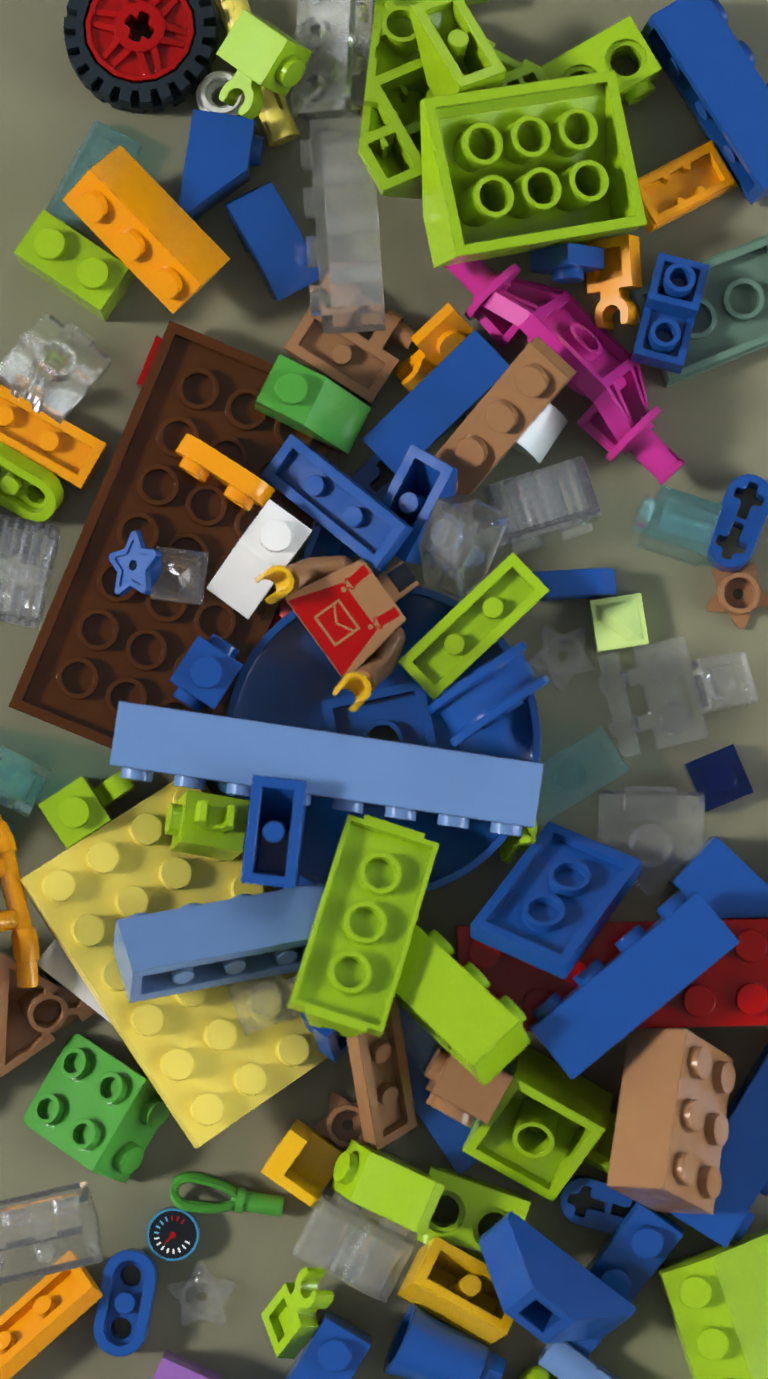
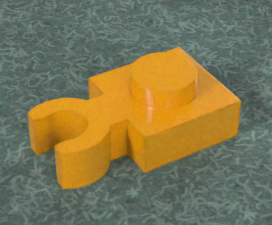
[584,234,642,330]

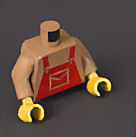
[256,555,419,712]

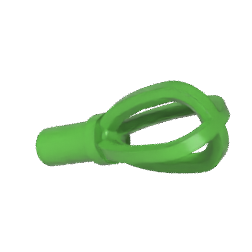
[170,1171,284,1217]

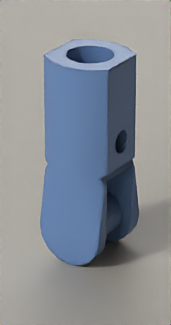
[538,1342,621,1379]

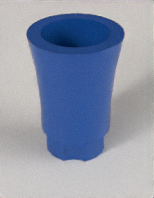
[383,1304,506,1379]

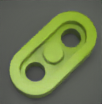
[0,442,64,522]

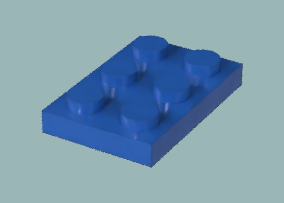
[471,821,642,980]

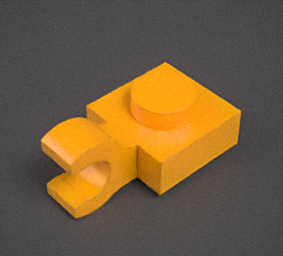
[394,302,475,392]

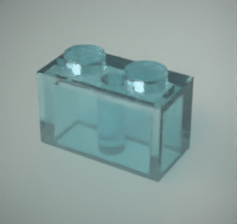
[632,485,723,566]

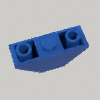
[478,1211,636,1344]

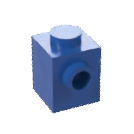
[169,634,243,713]

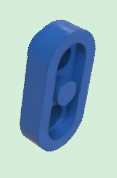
[93,1248,158,1357]

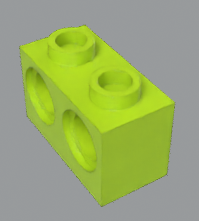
[541,16,662,106]
[416,1163,531,1263]

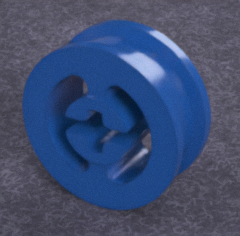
[427,641,551,747]

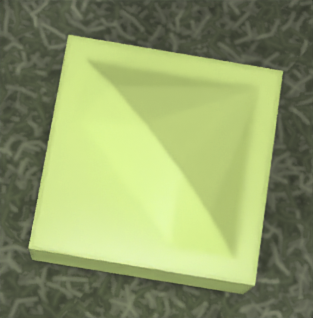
[589,593,649,653]

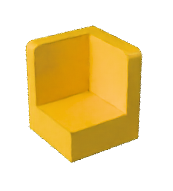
[261,1118,344,1208]

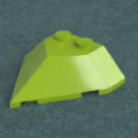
[358,0,549,199]

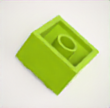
[462,1046,613,1202]

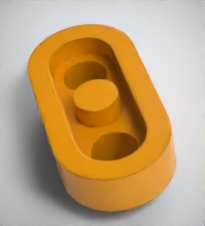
[175,433,275,511]

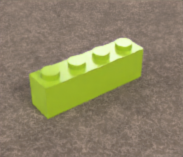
[394,916,531,1087]

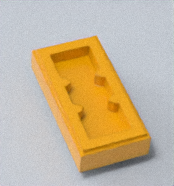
[638,140,738,234]

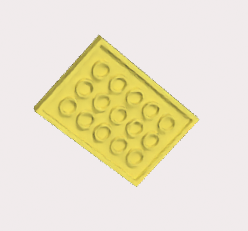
[20,781,328,1149]

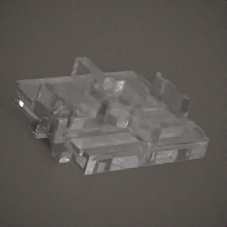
[0,313,112,424]

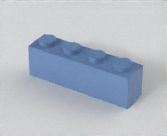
[113,882,324,1003]

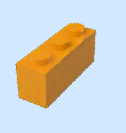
[62,145,230,314]

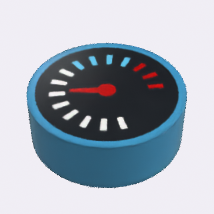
[146,1206,200,1261]

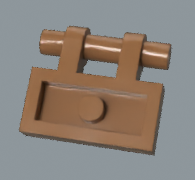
[284,277,417,406]

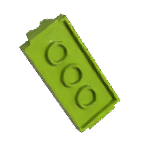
[287,814,440,1038]

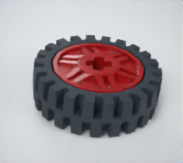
[63,0,218,114]

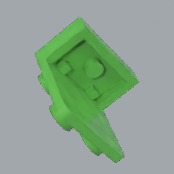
[24,1034,170,1184]

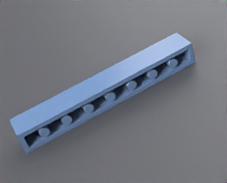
[109,701,544,837]

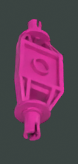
[443,260,685,486]

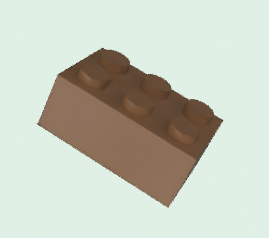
[607,1028,736,1215]

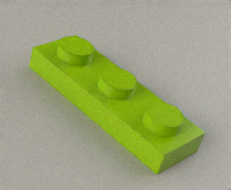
[397,552,549,701]

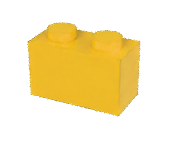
[397,1236,513,1346]

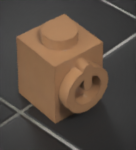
[424,1048,514,1128]

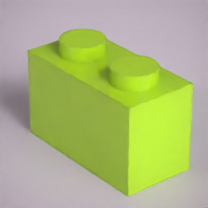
[14,209,135,322]

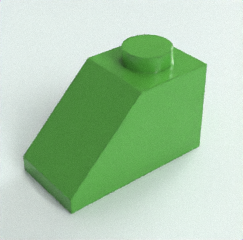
[254,354,371,456]

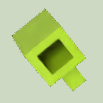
[216,9,313,120]
[38,770,137,849]
[165,790,250,861]

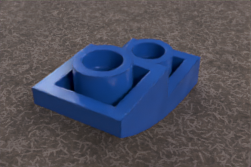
[224,181,323,301]
[630,252,709,374]

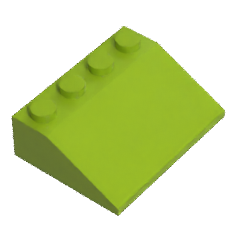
[420,70,647,268]
[656,1229,768,1379]

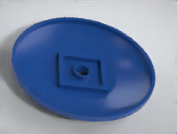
[226,586,541,892]

